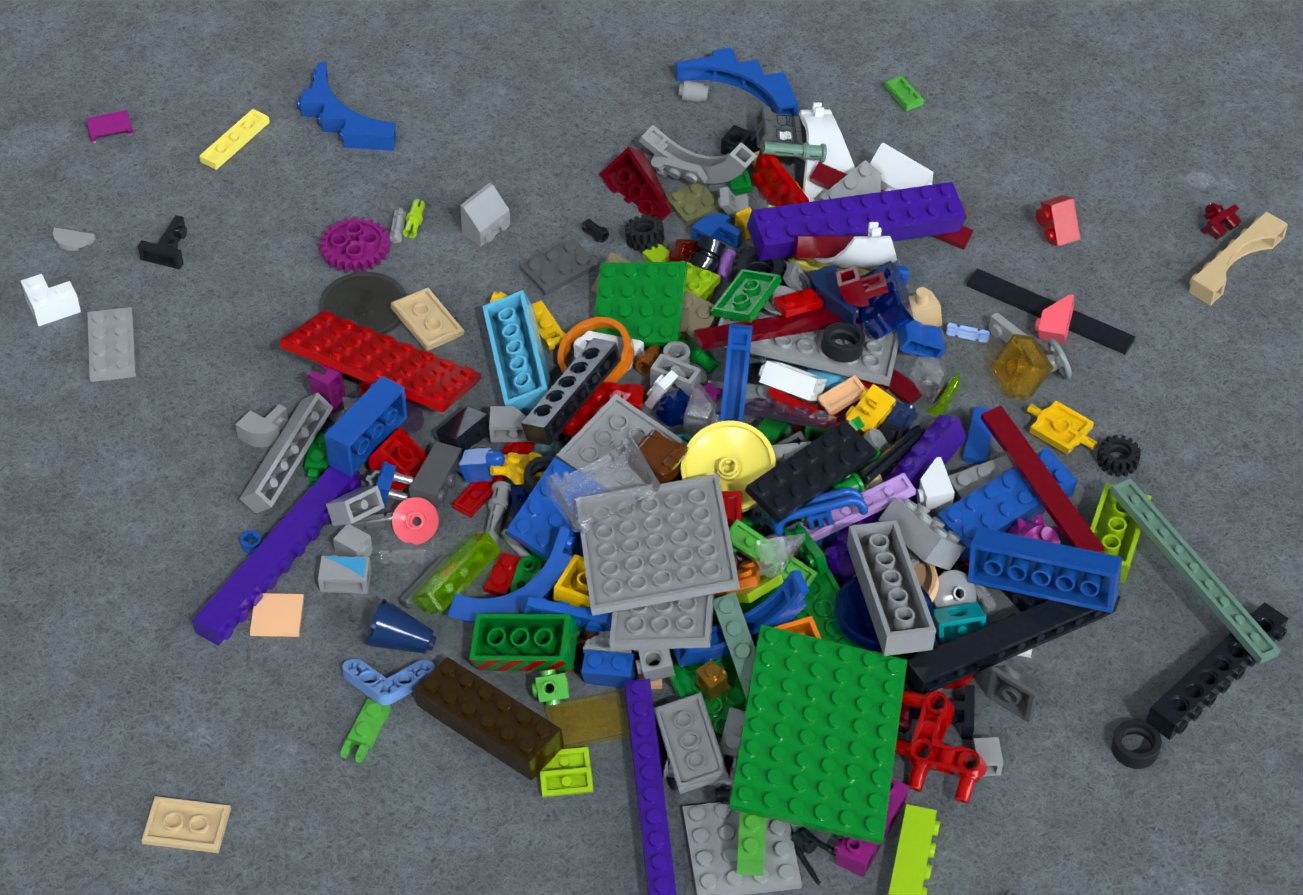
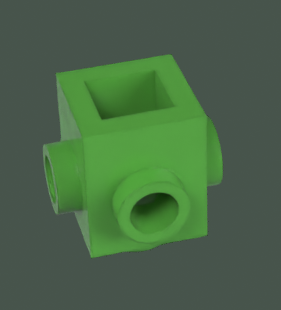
[532,669,570,706]

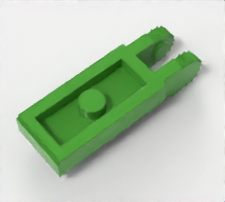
[340,699,391,763]

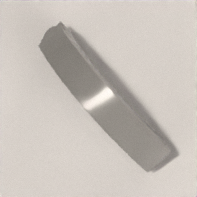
[639,125,757,184]

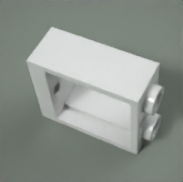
[759,361,828,401]

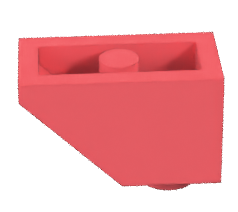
[1035,294,1074,344]

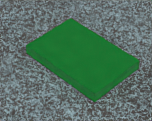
[711,269,782,323]

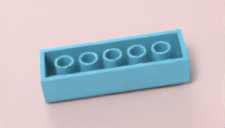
[482,290,552,416]

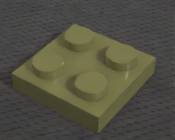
[666,182,722,226]

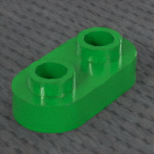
[511,555,543,593]

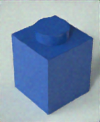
[458,448,494,483]

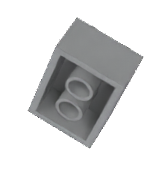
[879,497,966,571]

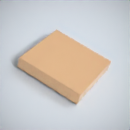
[250,593,304,637]

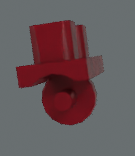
[1200,203,1242,240]

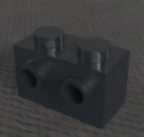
[436,406,490,456]

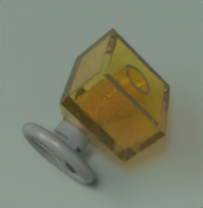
[990,334,1072,400]

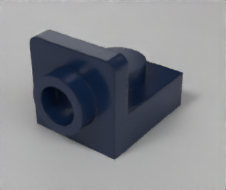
[885,402,918,431]

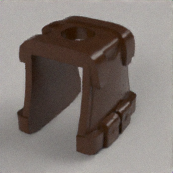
[630,429,689,486]

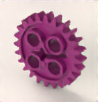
[319,216,390,273]

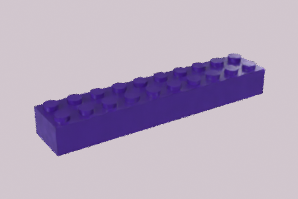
[747,182,967,261]

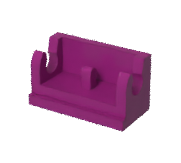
[86,110,133,144]
[308,364,346,413]

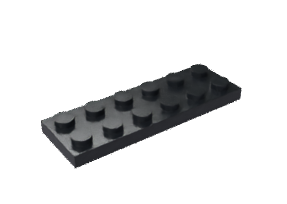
[745,420,878,524]

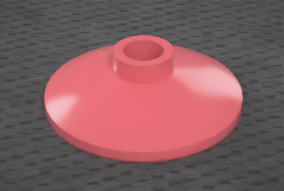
[392,497,439,545]

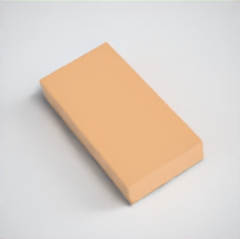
[817,375,866,415]

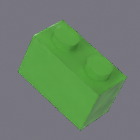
[737,812,766,876]

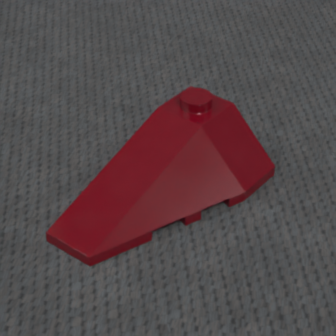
[600,147,673,221]

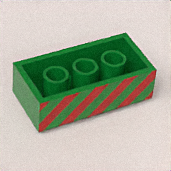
[469,614,579,672]

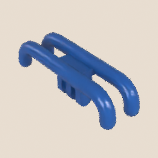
[771,487,868,537]

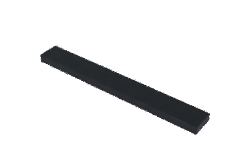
[967,268,1136,355]

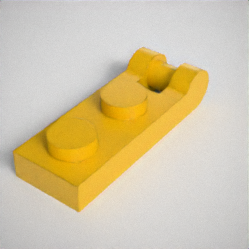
[532,300,566,351]

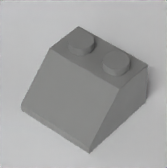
[460,183,510,246]

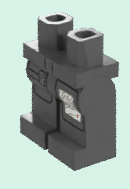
[754,105,807,157]

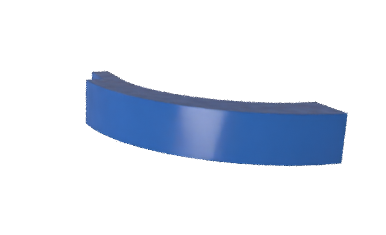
[720,324,753,422]
[447,526,575,623]
[673,570,809,667]

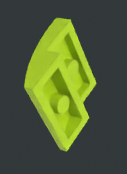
[540,747,593,797]

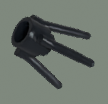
[791,827,836,885]

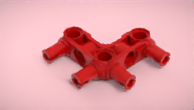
[895,690,987,804]

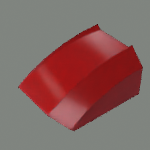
[369,427,428,491]

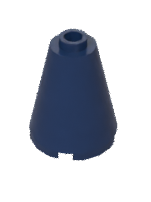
[365,599,437,654]

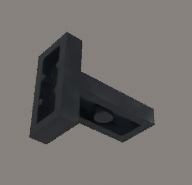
[138,215,187,270]
[912,685,975,740]

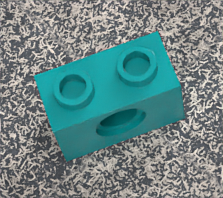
[930,602,987,644]

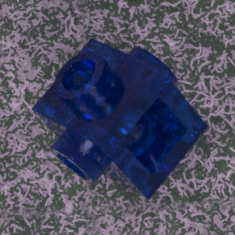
[656,388,695,427]

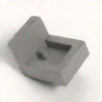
[718,186,750,218]

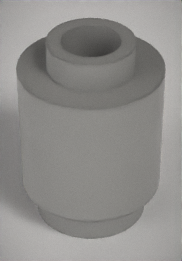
[678,80,709,103]

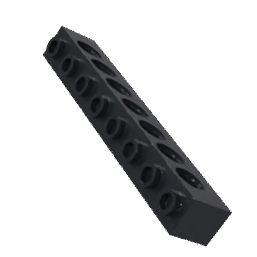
[1146,602,1289,740]

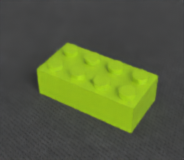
[1090,483,1152,584]

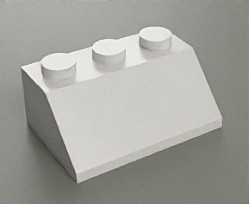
[870,143,933,191]

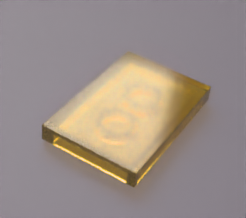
[545,692,630,749]

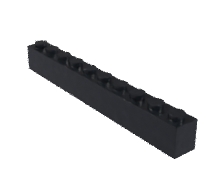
[905,595,1121,694]

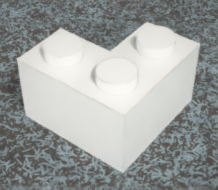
[21,274,81,326]

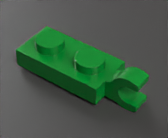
[304,432,330,485]
[784,522,829,575]

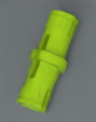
[403,199,425,238]

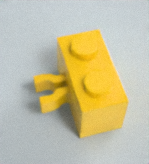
[845,384,896,436]

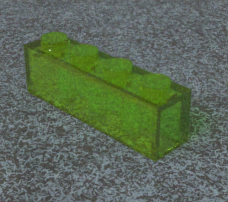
[412,532,502,615]

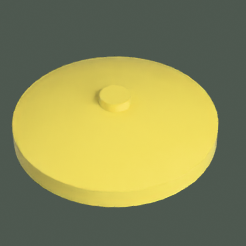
[681,421,777,512]

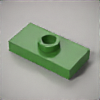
[884,76,924,111]

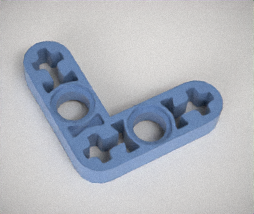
[342,659,435,705]

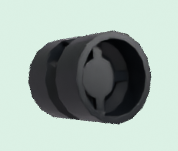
[689,235,726,273]

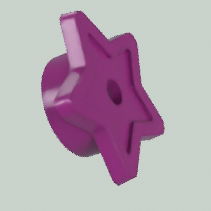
[694,382,723,403]

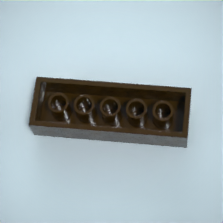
[414,657,564,780]

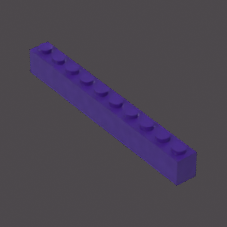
[824,415,967,586]
[192,466,362,646]
[625,679,677,895]

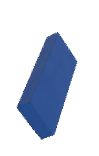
[963,406,992,465]

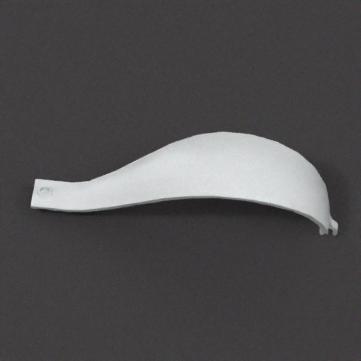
[799,102,897,269]

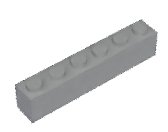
[239,392,334,513]

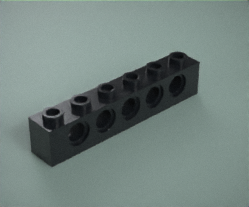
[521,338,621,446]

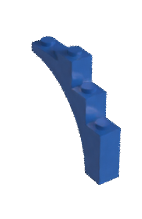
[675,47,798,118]
[298,62,397,151]

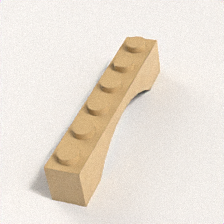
[1189,212,1288,306]

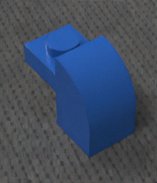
[692,214,743,249]

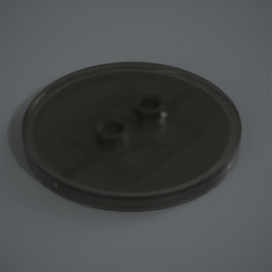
[319,272,406,335]

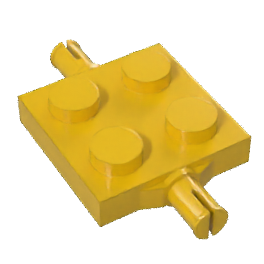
[1027,401,1097,455]
[490,452,544,485]

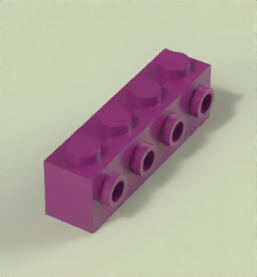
[833,778,910,877]

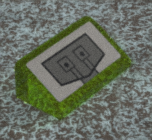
[926,373,960,417]

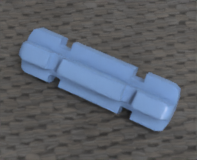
[946,322,990,343]

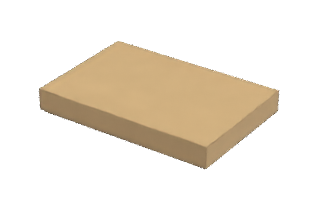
[390,288,464,351]
[141,796,231,853]

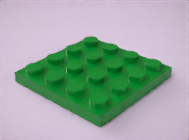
[593,261,688,346]

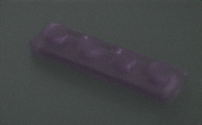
[744,398,837,430]

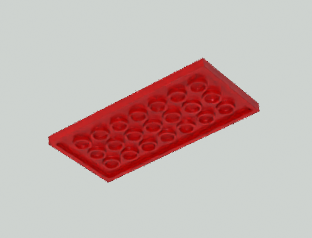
[280,311,481,413]

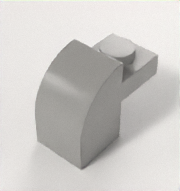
[235,404,288,447]

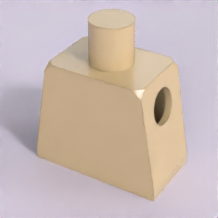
[895,287,942,327]

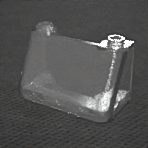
[545,436,660,534]

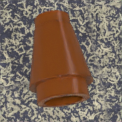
[635,346,661,375]

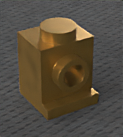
[695,660,731,702]

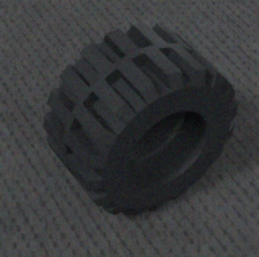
[730,246,787,286]

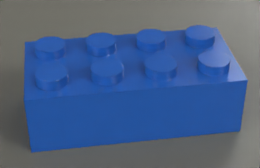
[325,376,407,477]

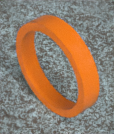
[557,317,634,383]

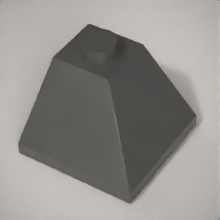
[987,665,1037,723]

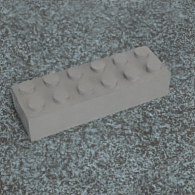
[847,520,936,656]

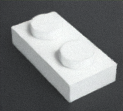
[644,370,678,409]

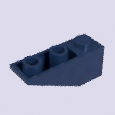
[810,265,859,326]

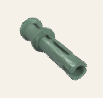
[761,141,827,163]

